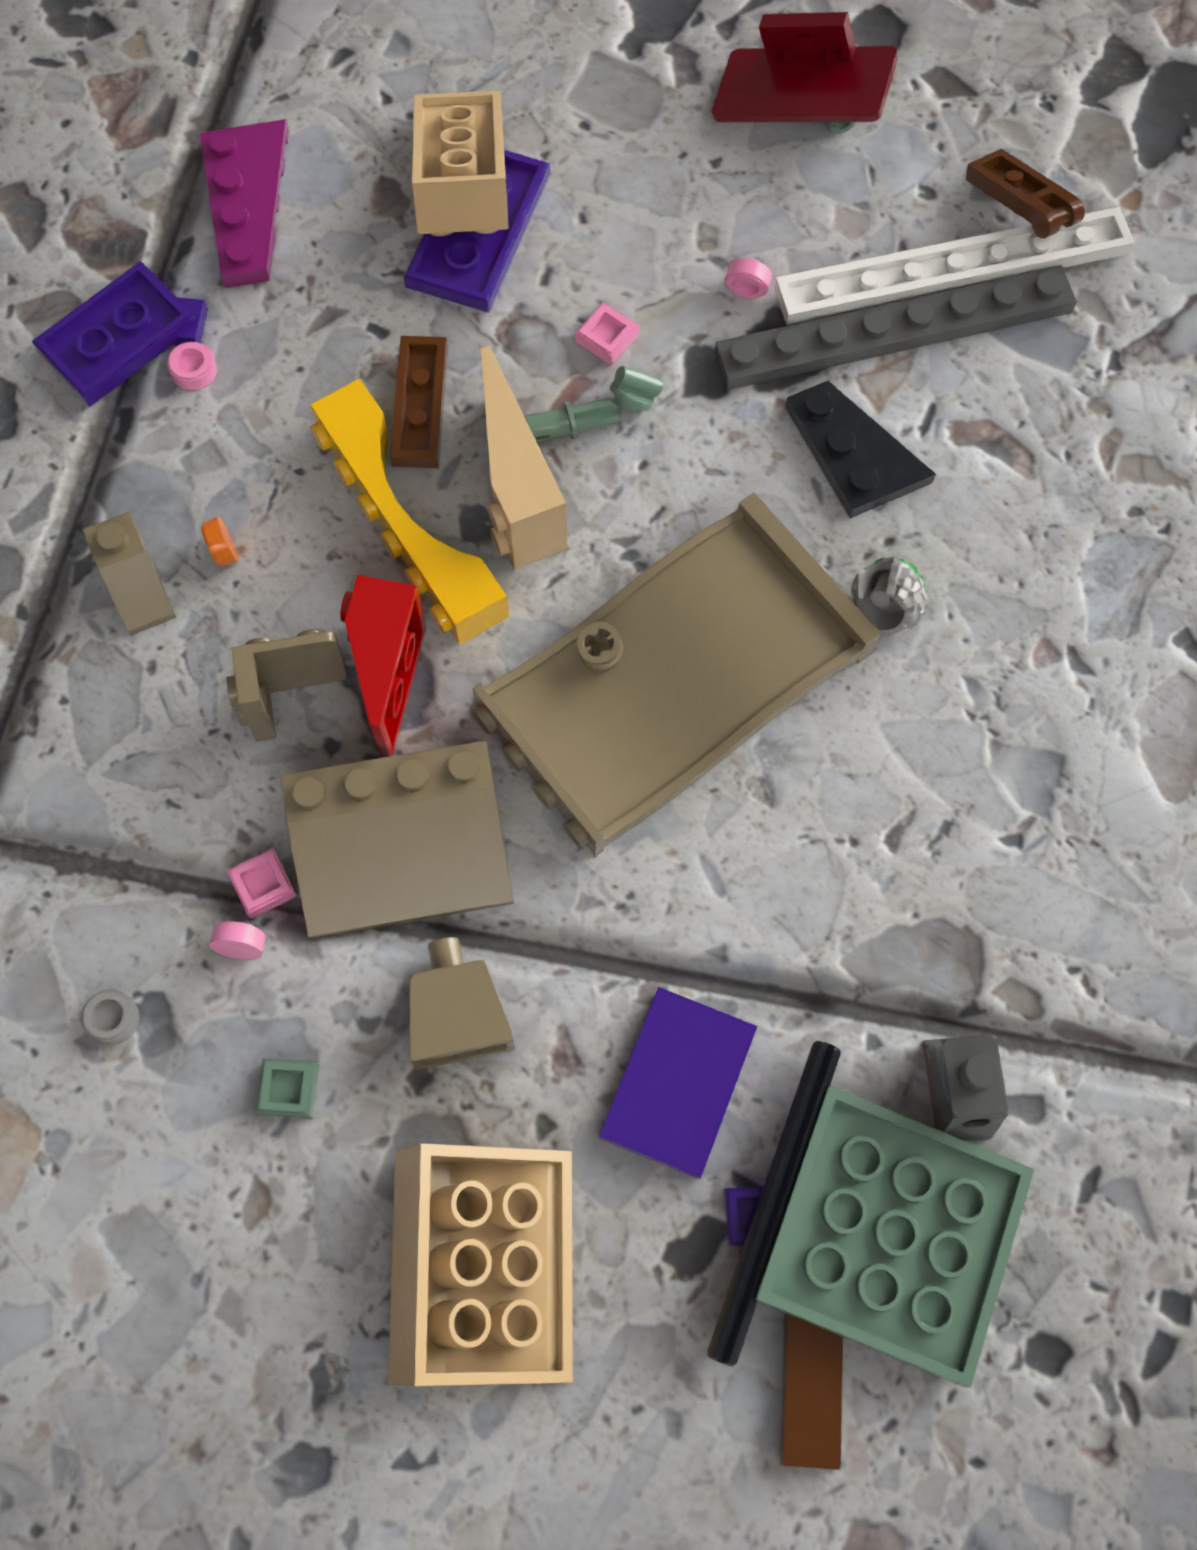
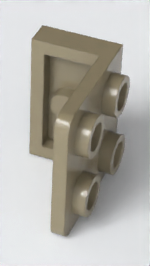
[226,629,347,741]

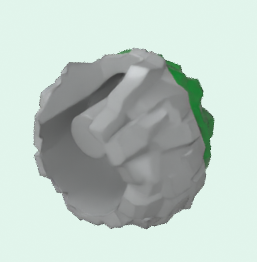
[851,557,929,635]

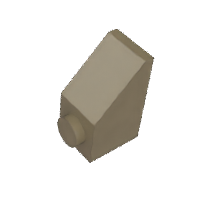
[82,511,176,636]

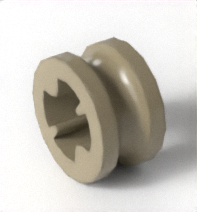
[577,621,624,672]

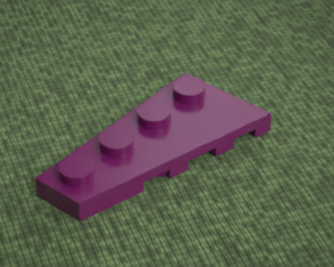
[199,119,289,288]

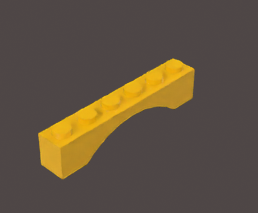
[310,378,509,645]

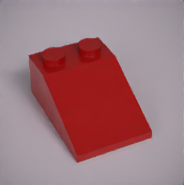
[340,575,427,758]

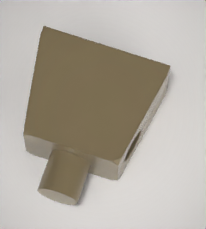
[410,937,516,1070]

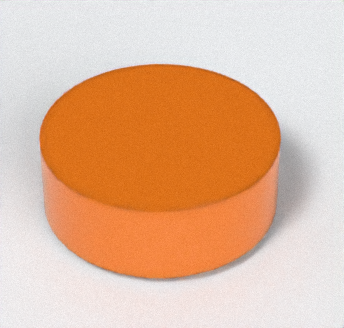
[201,516,239,568]

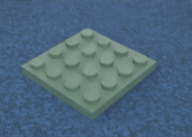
[755,1085,1034,1388]

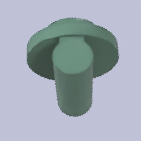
[610,366,663,413]

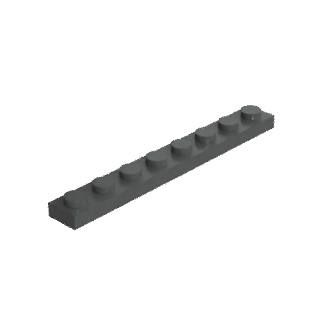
[714,265,1077,390]

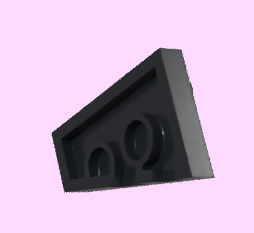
[785,381,936,518]

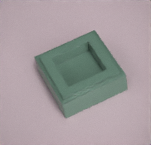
[256,1058,319,1119]

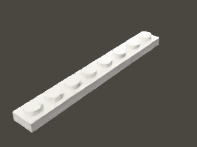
[774,207,1135,326]

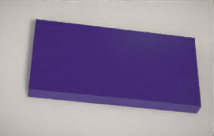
[404,150,550,313]

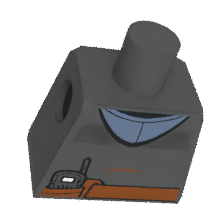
[922,1035,1008,1141]

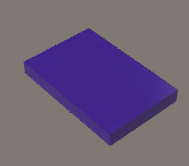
[31,261,197,407]
[599,987,758,1180]

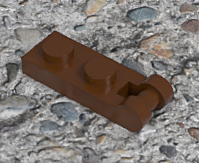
[966,148,1085,239]

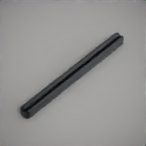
[707,1041,841,1366]

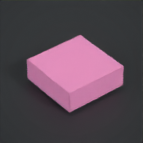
[575,303,639,366]
[226,848,298,919]

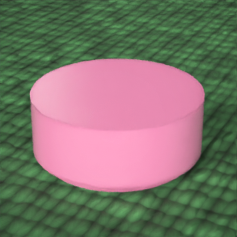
[724,258,772,299]
[167,342,217,390]
[209,921,266,960]

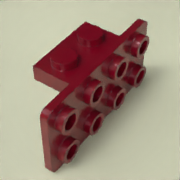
[712,12,898,122]

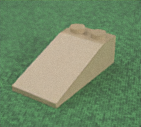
[412,90,509,236]
[480,345,567,569]

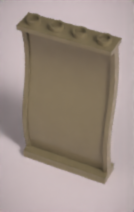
[472,492,881,857]

